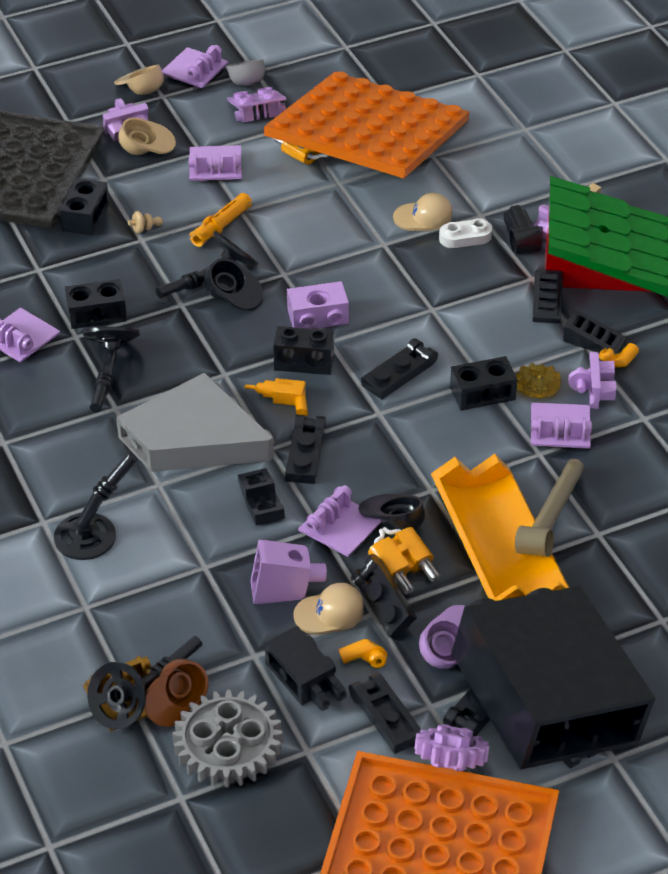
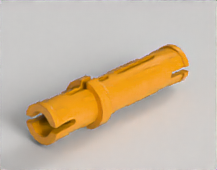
[189,193,252,247]

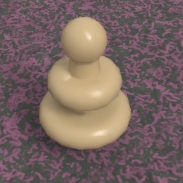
[128,211,163,234]

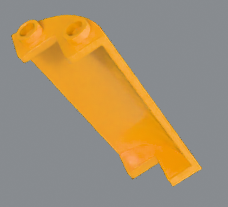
[431,454,569,601]

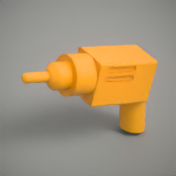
[244,378,308,416]

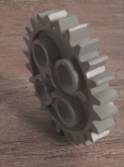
[173,690,283,787]

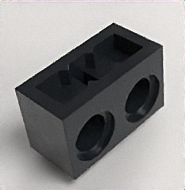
[58,178,109,236]
[65,279,127,329]
[273,326,335,375]
[450,356,517,411]

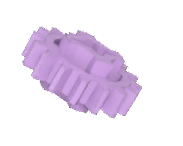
[414,724,490,771]

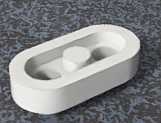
[439,218,492,248]

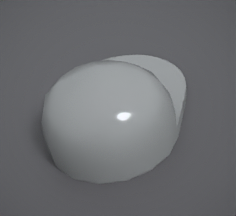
[226,59,265,86]

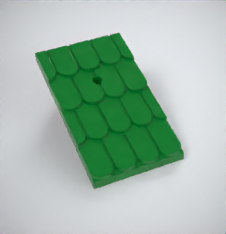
[545,176,668,297]

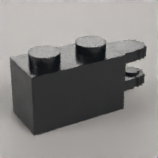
[265,626,347,711]

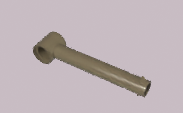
[515,459,584,557]

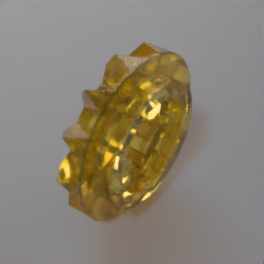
[516,362,561,398]

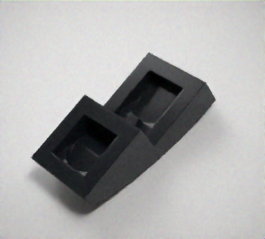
[237,468,285,526]

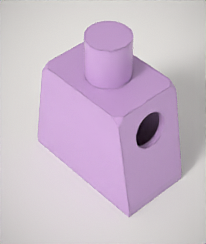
[250,540,327,604]

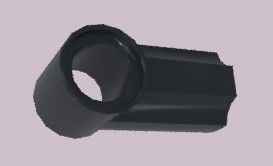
[504,205,542,253]

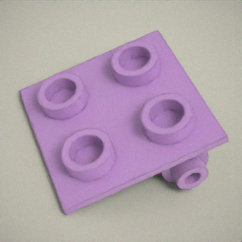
[162,45,229,88]
[227,87,286,123]
[189,145,242,181]
[0,308,61,363]
[531,403,592,448]
[298,485,381,557]

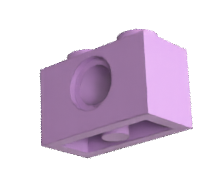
[287,281,349,329]

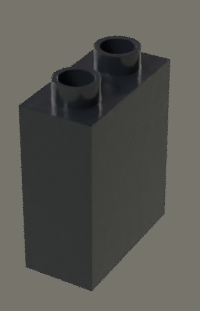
[451,586,656,770]

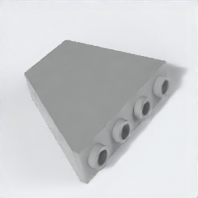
[116,373,275,472]

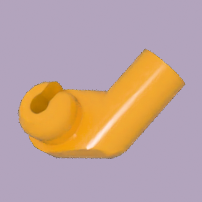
[599,343,639,368]
[338,639,387,668]

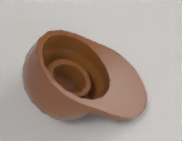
[144,658,209,727]

